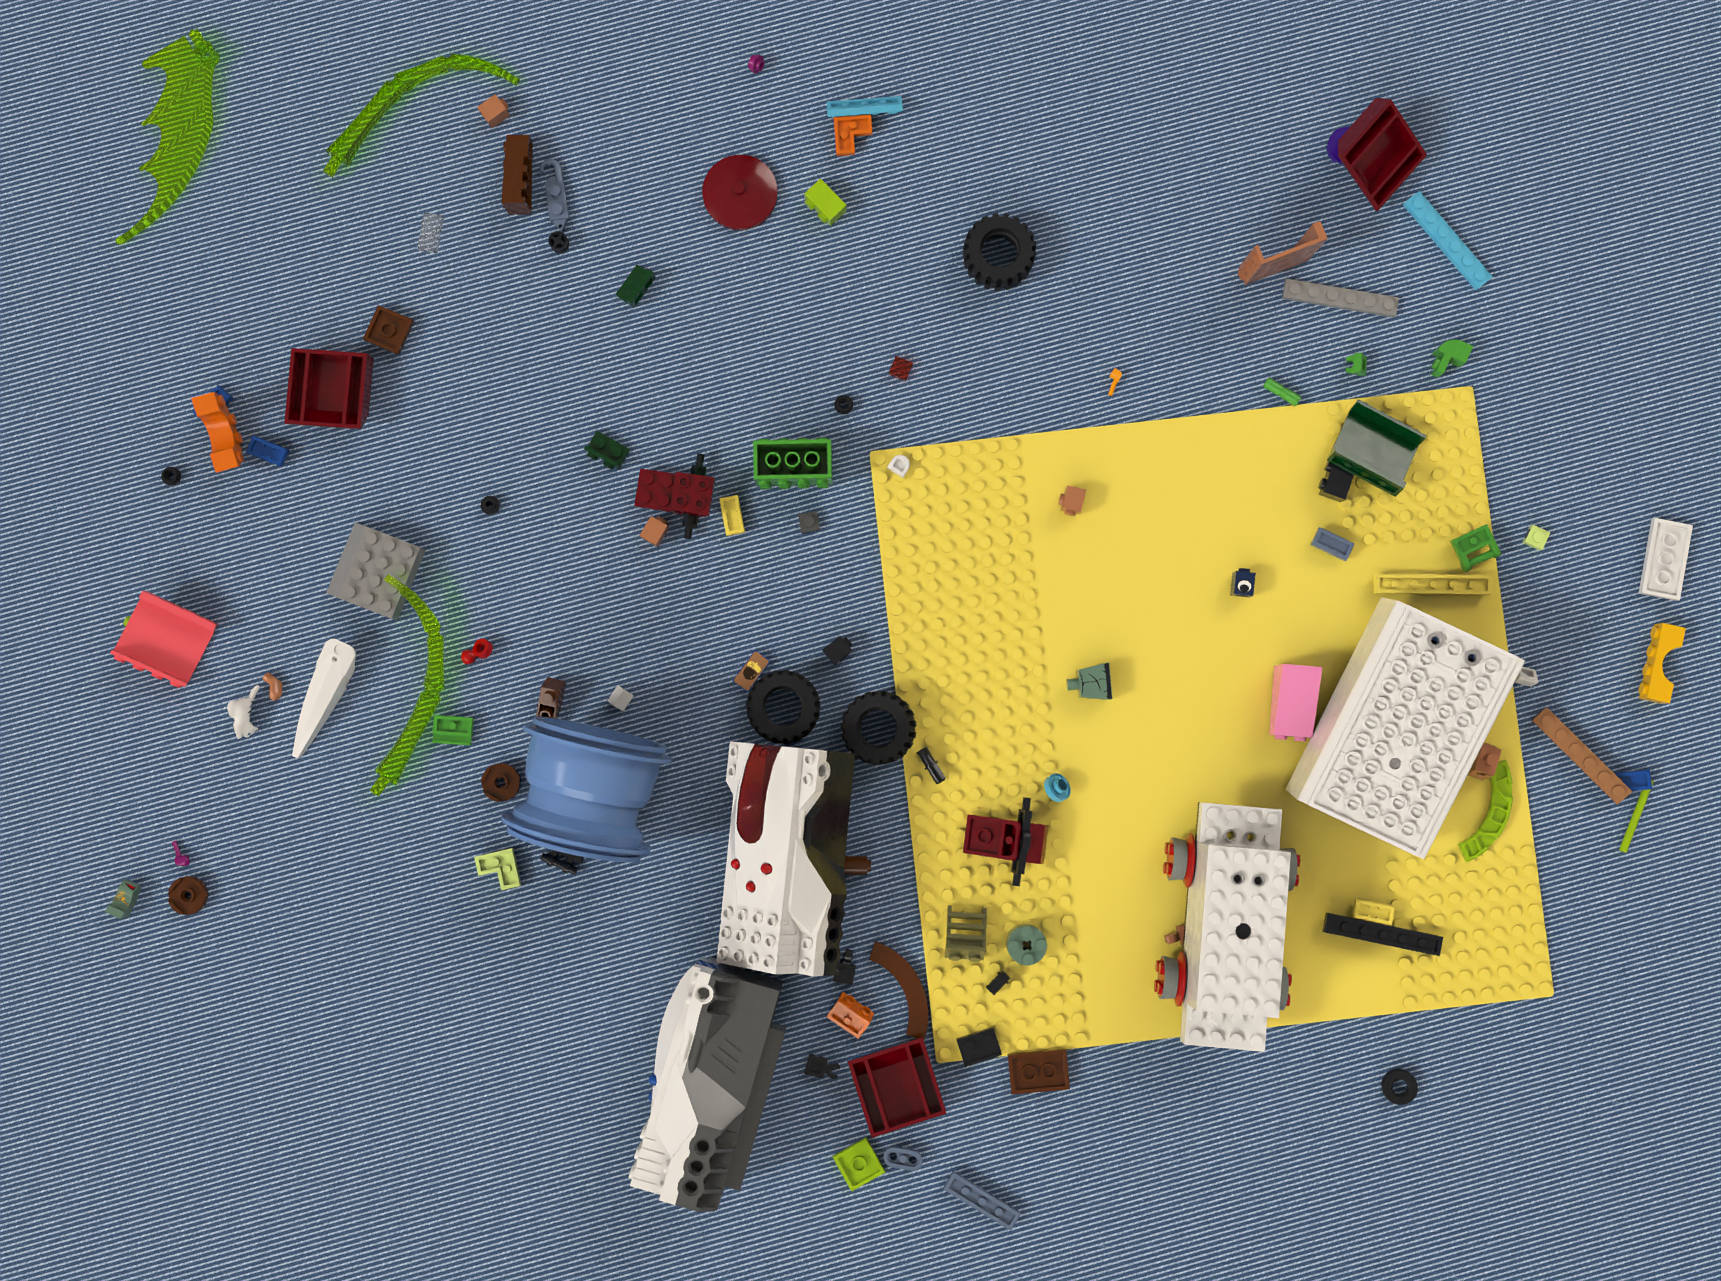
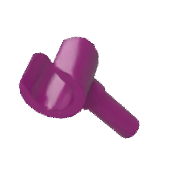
[172,841,190,866]

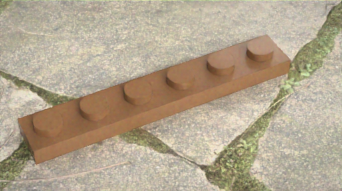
[1532,707,1632,805]

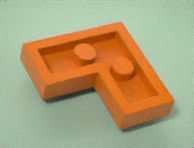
[833,114,872,156]

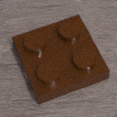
[363,305,414,355]

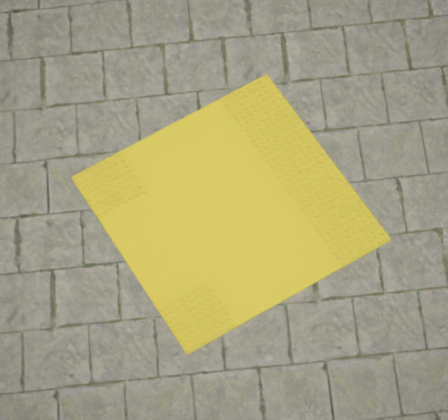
[870,386,1554,1063]

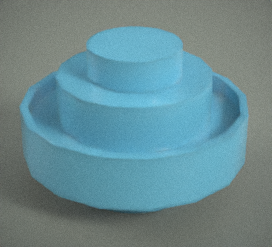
[1044,773,1071,802]

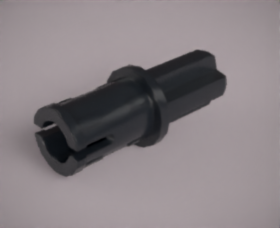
[917,746,946,784]

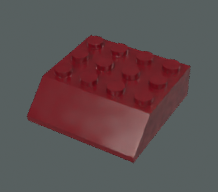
[1338,98,1427,211]
[284,348,374,429]
[847,1037,947,1138]

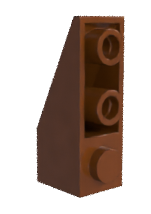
[535,677,566,725]

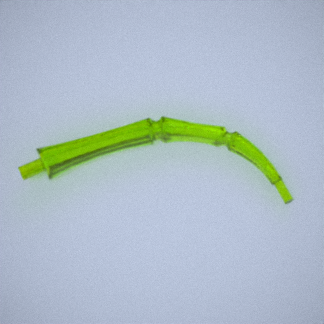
[323,53,520,178]
[369,574,445,797]

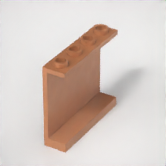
[1238,221,1328,285]

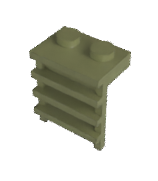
[945,905,987,962]

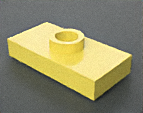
[719,495,745,536]
[1352,898,1395,926]

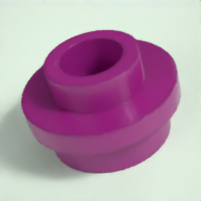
[748,54,765,74]

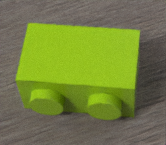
[804,178,847,226]

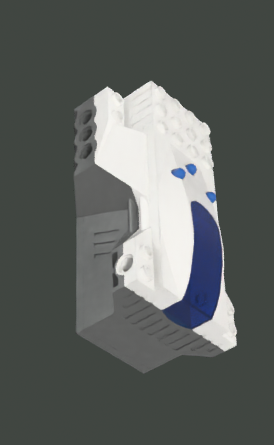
[628,957,787,1212]

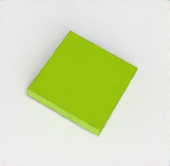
[832,1136,885,1192]

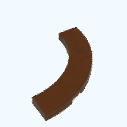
[869,941,928,1040]

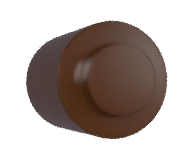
[844,856,871,875]

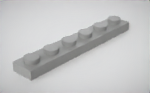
[1282,278,1399,318]

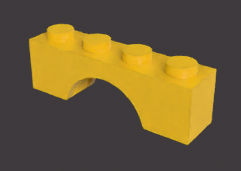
[1638,623,1686,704]

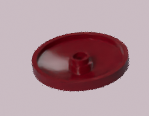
[702,155,778,231]

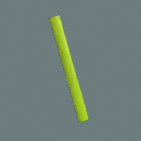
[1619,780,1654,853]

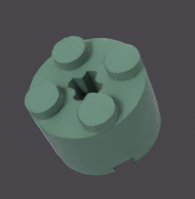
[1006,924,1047,966]

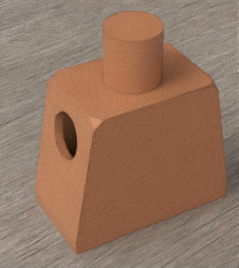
[1467,742,1501,780]

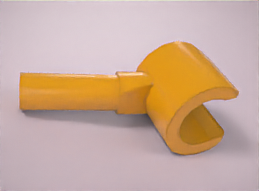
[1108,368,1122,396]

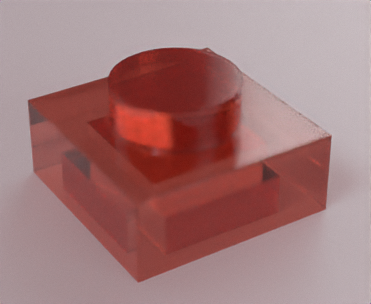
[888,356,913,382]

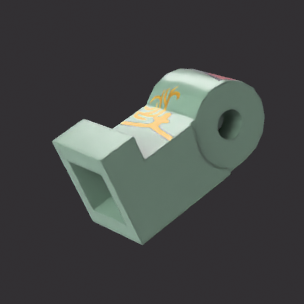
[105,879,141,919]

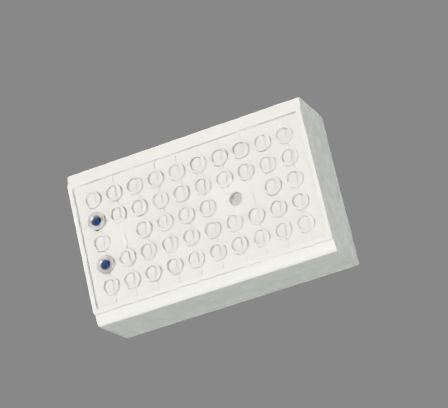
[1285,597,1525,859]

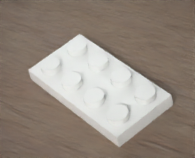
[1639,518,1693,601]

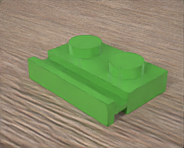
[432,715,474,746]

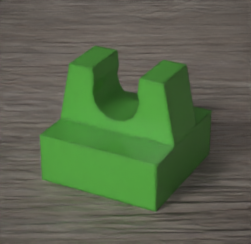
[1346,353,1367,376]

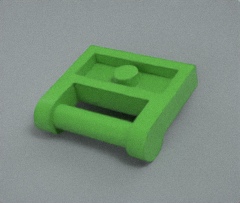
[1450,524,1501,572]

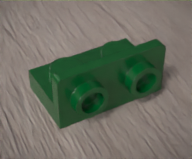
[584,431,631,470]

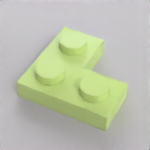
[474,848,522,890]

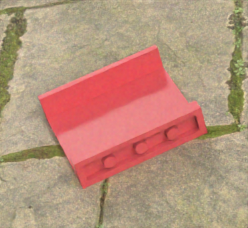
[110,590,218,688]

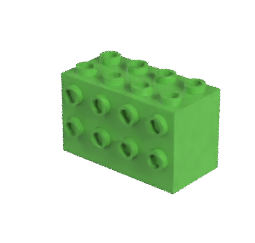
[753,438,833,489]

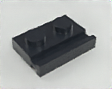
[956,1027,1002,1067]

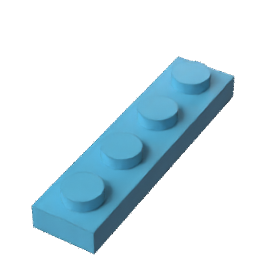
[827,96,903,117]

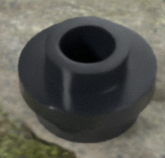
[834,395,853,414]
[161,467,181,486]
[481,496,500,515]

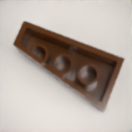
[501,135,533,215]

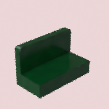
[616,265,656,308]

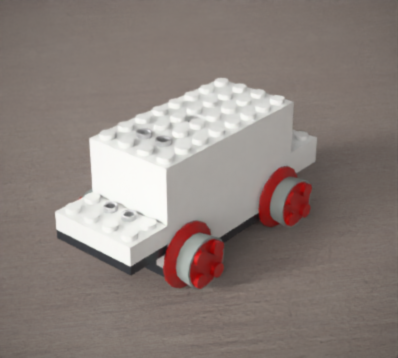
[1154,802,1300,1052]

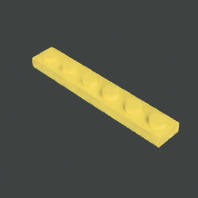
[1374,574,1492,595]

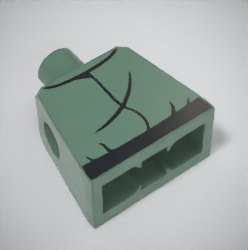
[1066,663,1112,700]

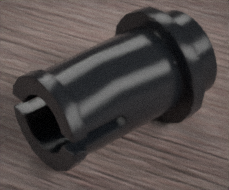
[986,970,1011,995]

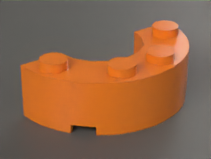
[191,392,244,473]

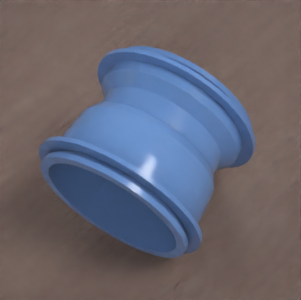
[501,716,672,862]

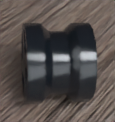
[548,231,570,254]

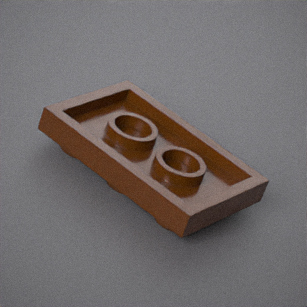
[1007,1049,1070,1095]

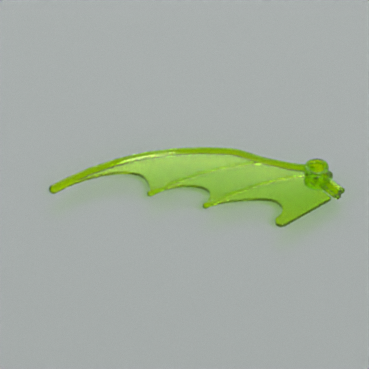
[115,29,220,245]

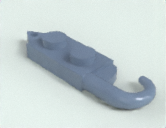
[540,159,570,232]

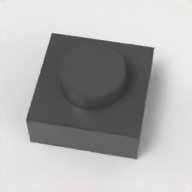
[798,511,820,534]

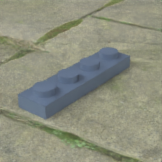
[943,1171,1021,1231]

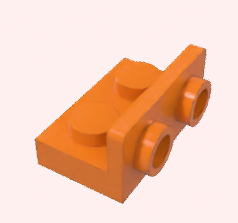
[826,992,874,1039]

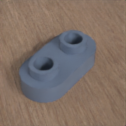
[884,1146,922,1171]

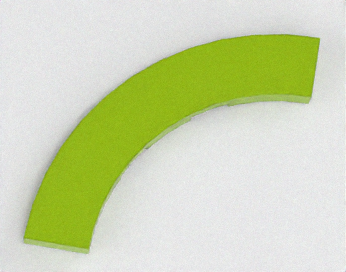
[1458,760,1513,862]

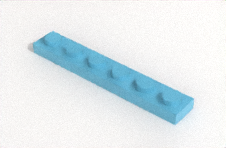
[1403,191,1492,290]

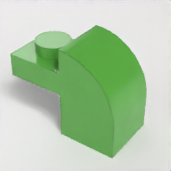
[1431,340,1473,378]

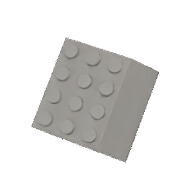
[326,523,426,621]

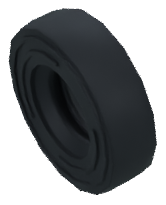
[1381,1069,1418,1105]

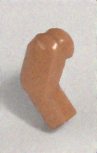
[262,672,283,701]

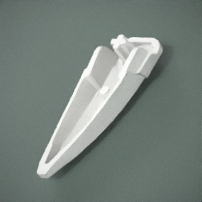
[292,639,356,759]

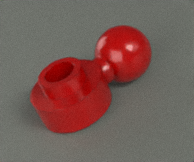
[461,638,493,665]

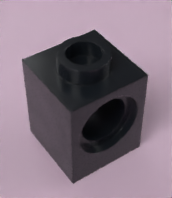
[822,636,853,666]

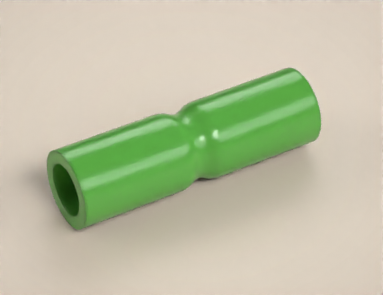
[1263,377,1301,406]

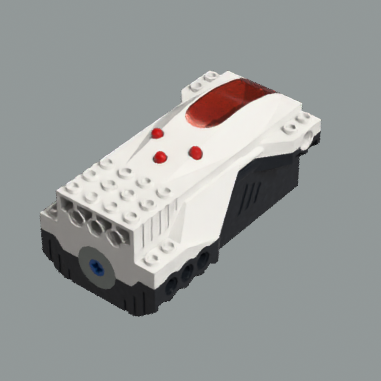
[716,741,855,976]

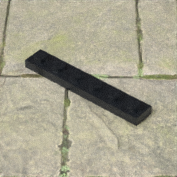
[1322,912,1443,956]

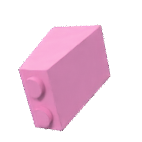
[1269,664,1322,742]

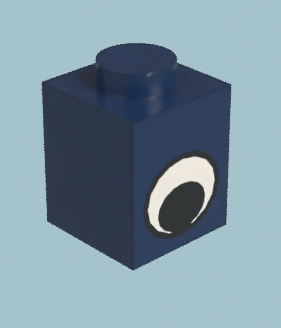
[1230,568,1256,598]

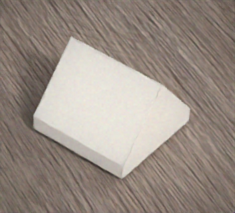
[1514,667,1538,687]
[607,685,634,711]

